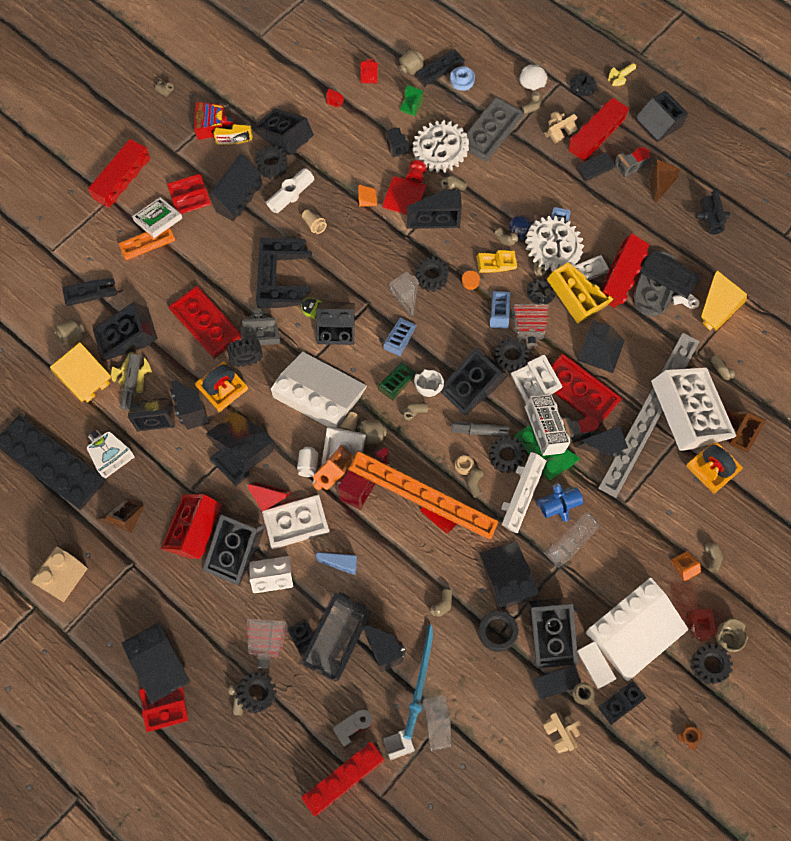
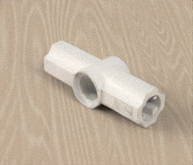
[266,168,314,213]

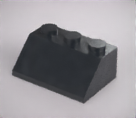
[210,153,263,222]

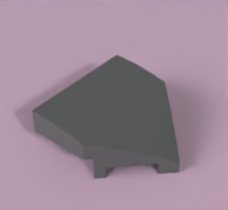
[240,308,280,345]

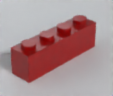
[568,98,629,162]
[88,139,150,208]
[599,233,650,308]
[301,742,385,817]

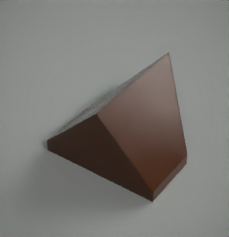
[650,159,681,203]
[726,411,766,453]
[96,498,144,533]

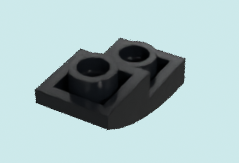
[288,619,321,669]
[534,664,582,699]
[597,681,646,725]

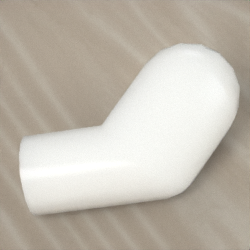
[671,294,700,309]

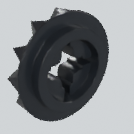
[570,72,597,96]
[527,278,556,305]

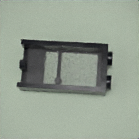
[298,592,371,682]

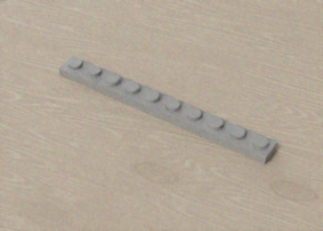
[598,333,700,498]

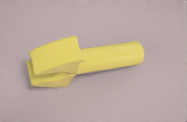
[608,63,636,86]
[111,352,135,385]
[136,358,152,393]

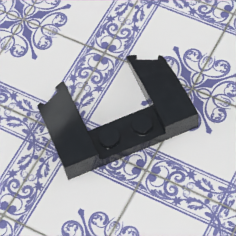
[256,238,312,308]

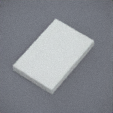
[262,495,330,549]

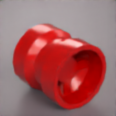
[406,160,427,184]

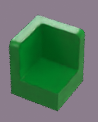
[400,85,423,116]

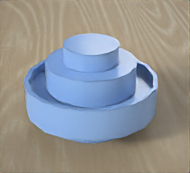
[450,67,475,91]

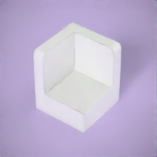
[384,730,414,760]

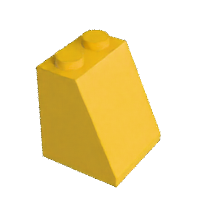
[50,343,111,403]

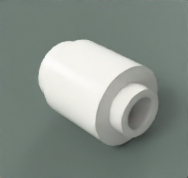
[297,447,319,477]

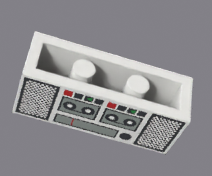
[525,394,570,456]

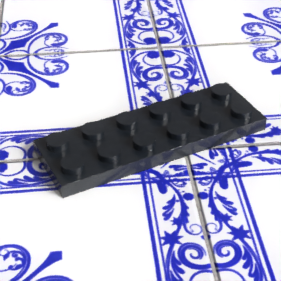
[0,415,106,511]

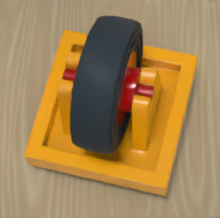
[195,361,248,412]
[686,442,743,494]

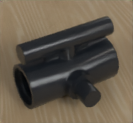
[695,190,730,235]

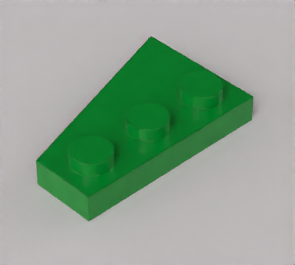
[513,425,581,483]

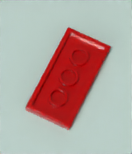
[168,286,241,359]
[551,353,622,426]

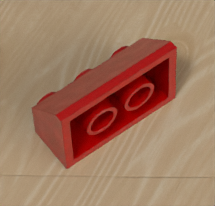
[160,494,222,559]

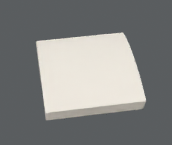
[511,355,562,404]

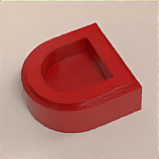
[326,89,344,107]

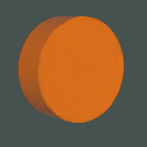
[462,271,480,290]

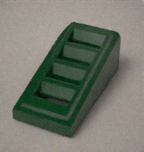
[378,362,416,401]

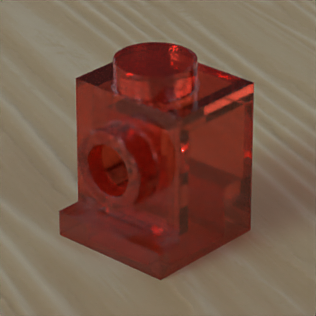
[686,609,716,642]

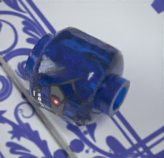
[509,215,535,242]

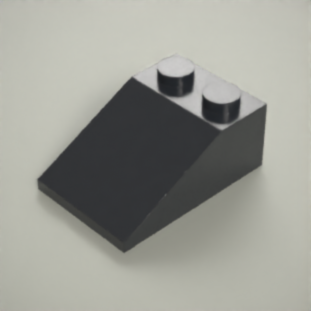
[252,108,314,155]
[407,189,462,229]
[93,302,158,361]
[440,348,509,415]
[206,412,274,474]
[203,511,265,585]
[479,542,539,610]
[529,597,578,668]
[121,622,190,703]

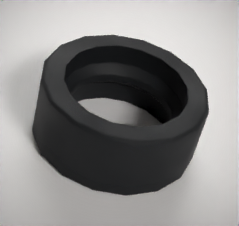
[478,610,519,652]

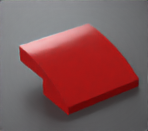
[167,174,211,214]
[382,176,427,215]
[139,687,189,733]

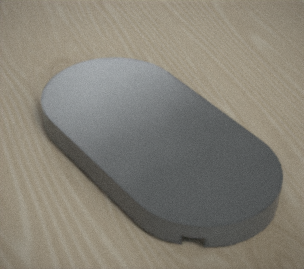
[633,251,678,316]

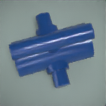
[536,483,583,522]

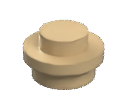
[455,456,474,475]

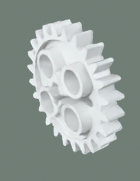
[413,120,469,173]
[525,216,584,272]

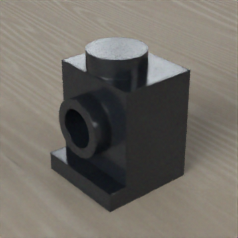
[386,128,409,158]

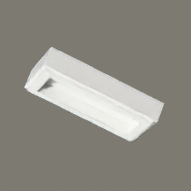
[577,641,616,689]

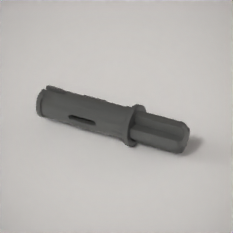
[120,354,142,410]
[451,421,509,438]

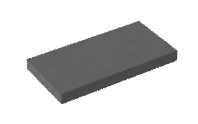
[466,97,524,163]

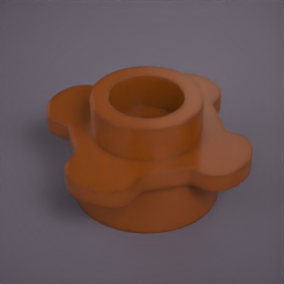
[677,723,703,750]

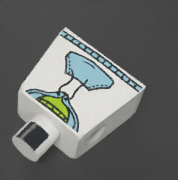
[87,430,135,479]

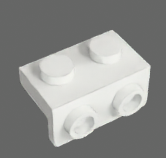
[249,556,293,593]

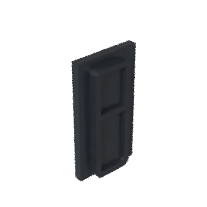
[639,250,702,299]

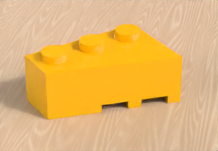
[547,262,614,324]

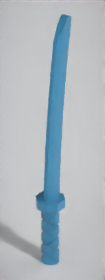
[403,625,433,740]

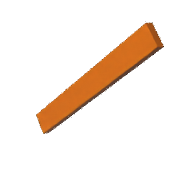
[348,451,498,539]

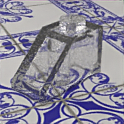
[390,271,419,317]

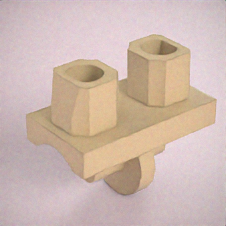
[544,112,578,143]
[543,711,581,753]

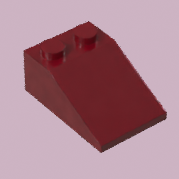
[337,448,389,510]

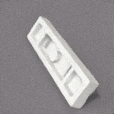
[501,452,546,533]

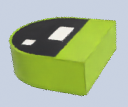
[301,298,322,319]

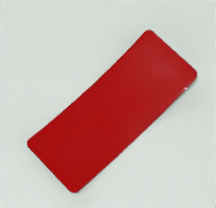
[420,507,457,534]

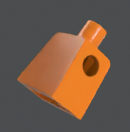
[312,445,354,490]

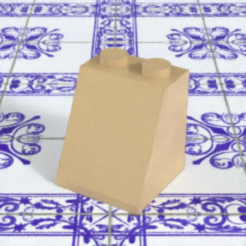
[30,547,88,603]

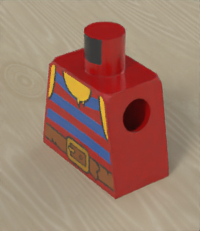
[194,102,235,140]

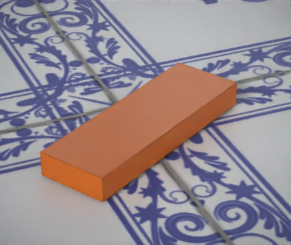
[118,227,176,260]

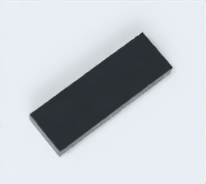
[415,49,465,87]

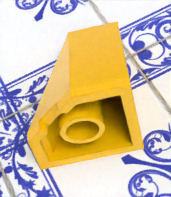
[701,271,747,331]

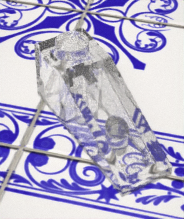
[544,511,600,568]

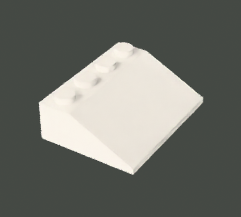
[271,352,367,428]
[651,368,736,450]
[585,577,689,682]

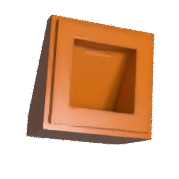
[358,185,377,207]
[671,551,701,581]

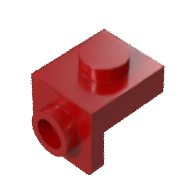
[361,59,378,84]

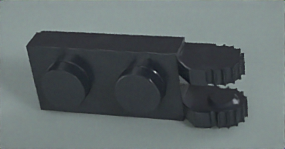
[63,278,117,306]

